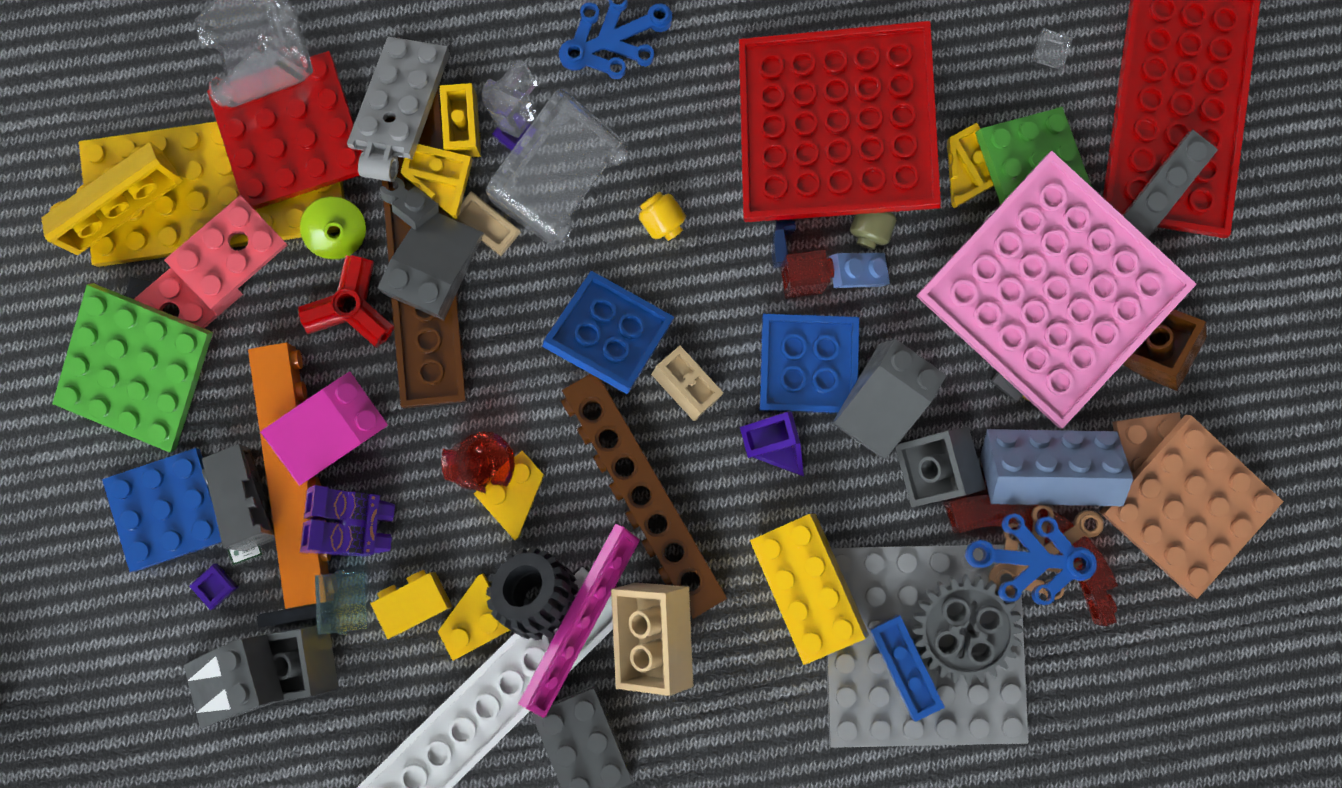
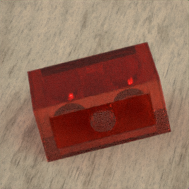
[780,250,834,299]

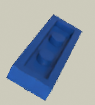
[869,615,945,722]

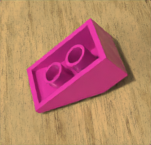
[260,371,388,486]

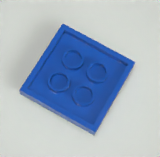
[542,271,674,395]
[759,314,859,414]
[102,448,222,572]

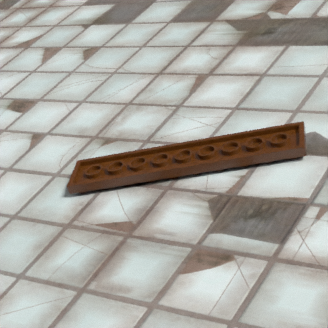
[382,89,467,408]

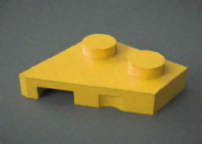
[947,123,994,208]
[400,144,473,219]
[474,451,545,540]
[438,573,510,661]

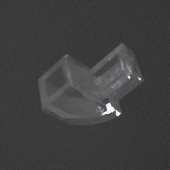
[482,60,537,138]

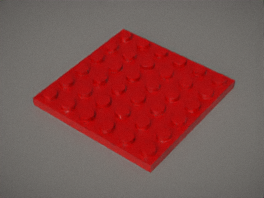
[739,21,941,222]

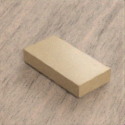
[452,191,521,256]

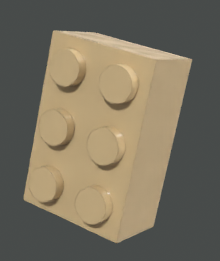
[611,583,693,696]

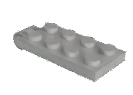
[347,37,450,182]

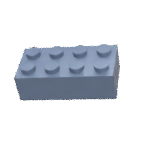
[980,429,1133,506]

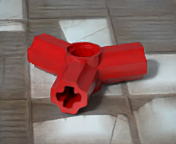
[298,255,394,348]

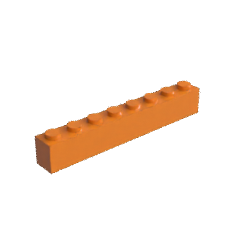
[248,342,336,609]

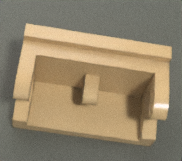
[651,346,724,421]

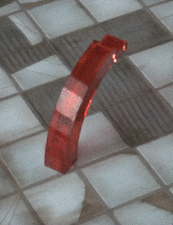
[943,495,1118,626]

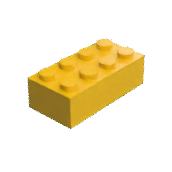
[750,514,870,665]

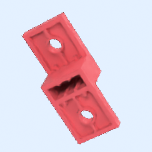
[134,195,287,328]

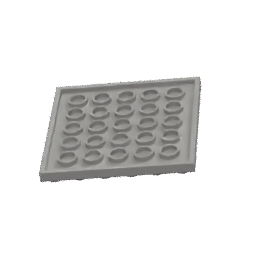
[826,544,1029,748]

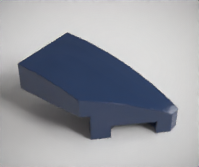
[772,219,796,269]

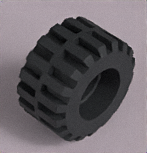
[486,547,579,640]

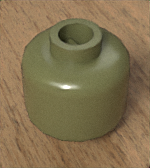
[850,212,897,250]

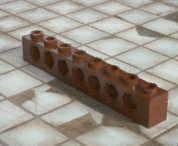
[560,374,727,619]

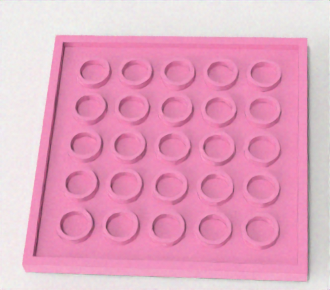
[916,151,1197,429]

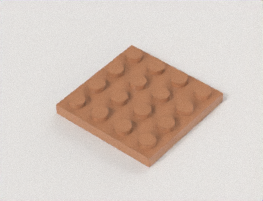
[1100,415,1284,599]

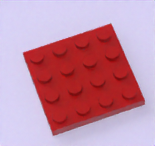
[207,51,363,210]

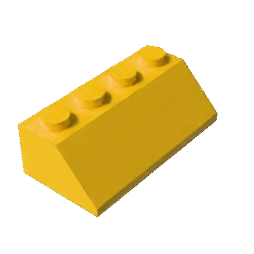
[41,142,183,255]

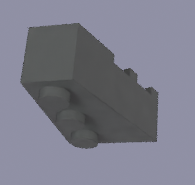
[202,444,275,552]

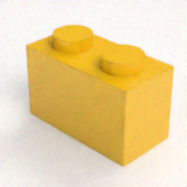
[440,83,481,157]
[370,569,453,639]

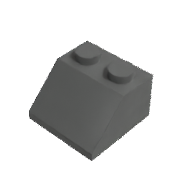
[895,426,986,508]

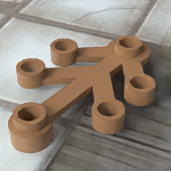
[988,505,1104,600]

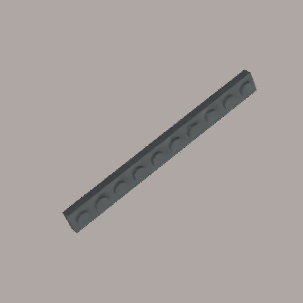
[990,130,1218,402]

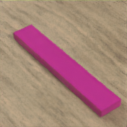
[518,524,640,718]

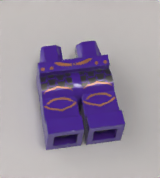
[300,485,395,557]

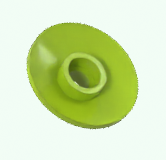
[300,196,366,260]

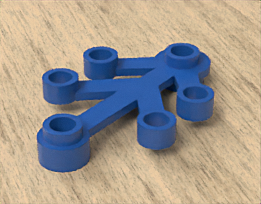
[559,0,672,79]
[965,514,1097,605]

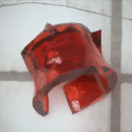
[441,431,515,494]

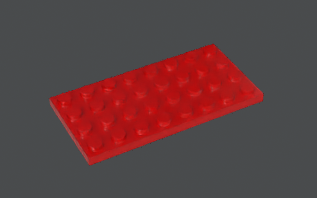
[1103,0,1261,238]

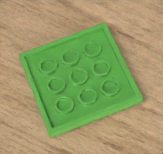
[52,283,213,453]

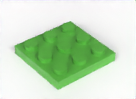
[975,107,1092,204]

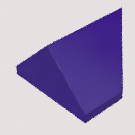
[740,411,804,477]

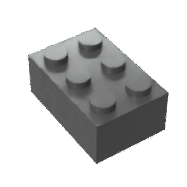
[532,684,634,788]

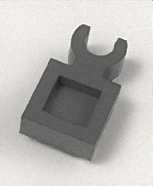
[380,177,439,230]

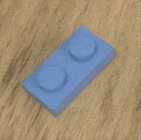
[829,253,890,288]

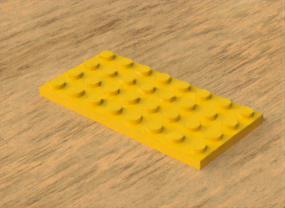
[79,122,344,267]

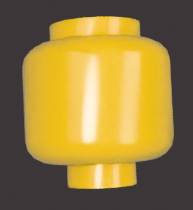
[639,192,686,241]

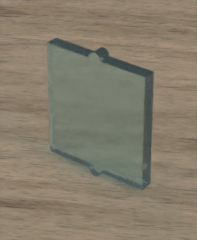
[315,570,367,635]

